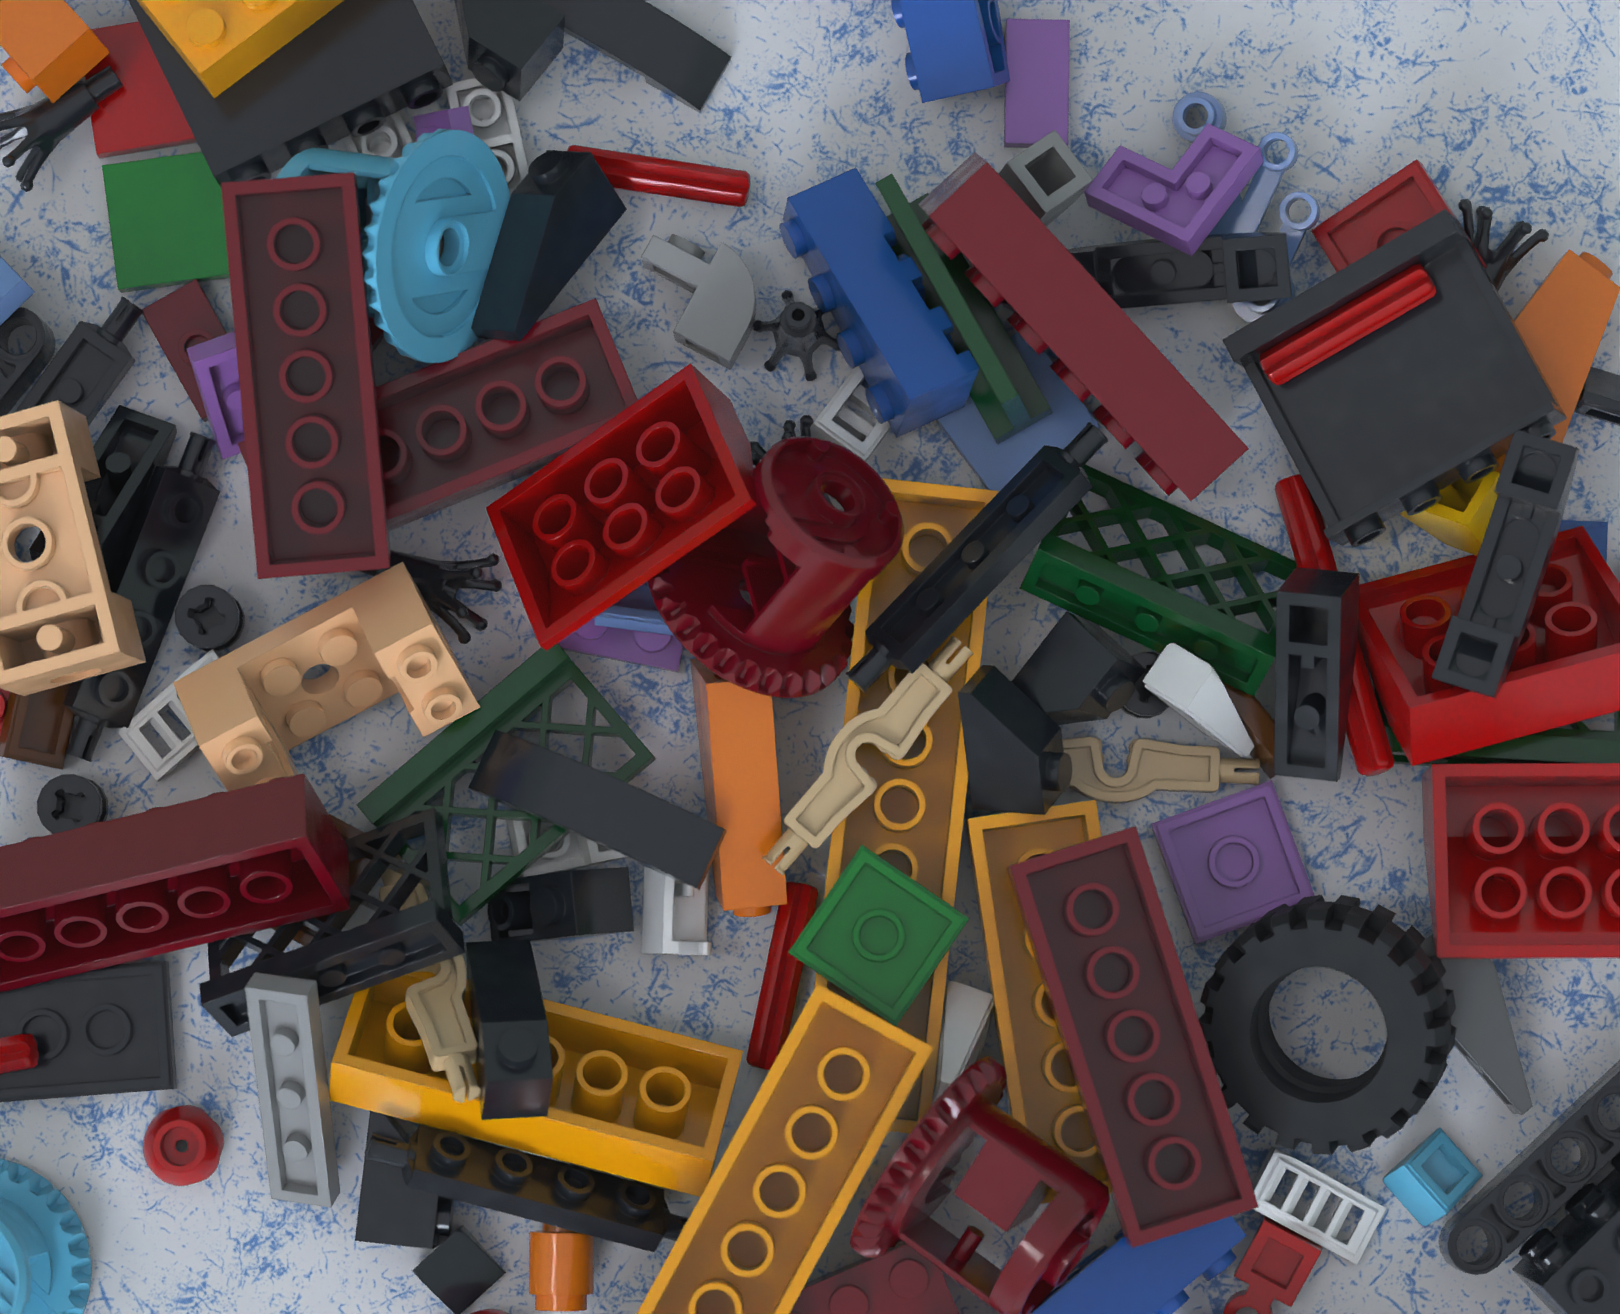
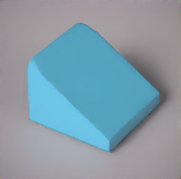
[1383,1128,1483,1226]

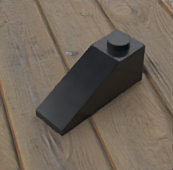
[471,150,627,341]
[29,405,177,585]
[1274,567,1360,782]
[465,939,553,1120]

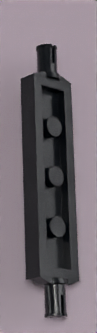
[15,296,144,427]
[845,422,1108,693]
[63,432,220,762]
[364,1124,689,1252]

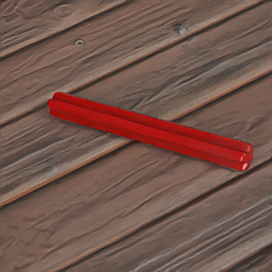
[1274,474,1395,777]

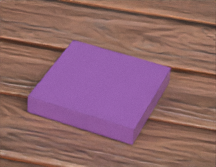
[1150,780,1315,944]

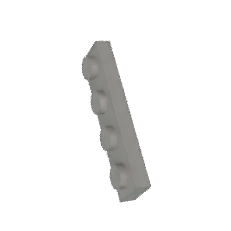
[245,973,340,1208]

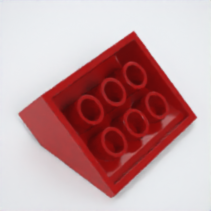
[486,363,757,651]
[1358,526,1620,766]
[1422,763,1620,959]

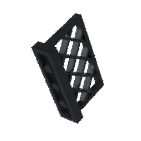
[200,807,465,1037]

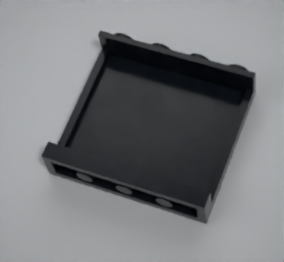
[128,0,453,187]
[1222,209,1567,547]

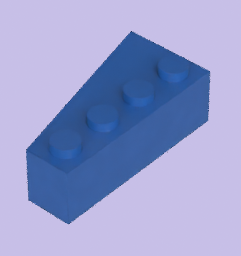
[891,0,1010,103]
[779,168,979,438]
[1031,1216,1247,1314]

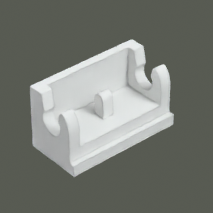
[641,866,712,956]

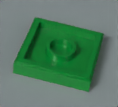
[102,152,230,293]
[788,845,970,1027]

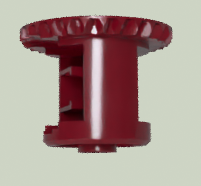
[648,436,904,698]
[850,1056,1110,1314]

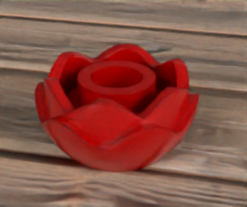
[143,1105,224,1186]

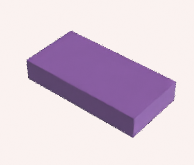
[1004,19,1070,148]

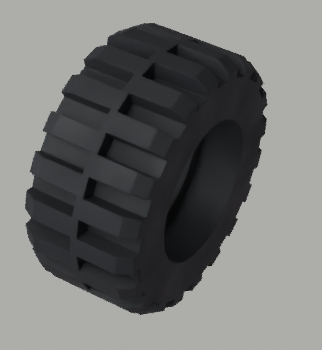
[1198,895,1456,1155]

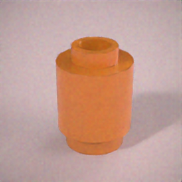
[529,1223,594,1311]

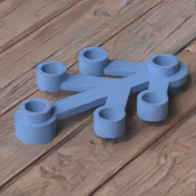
[1172,92,1320,323]

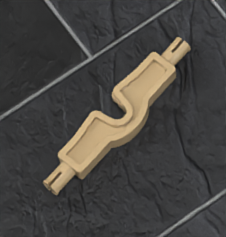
[762,636,973,876]
[1062,737,1260,804]
[379,854,481,1103]

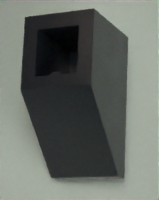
[487,867,634,942]

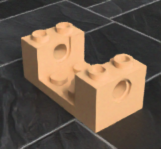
[0,400,146,696]
[173,562,480,791]

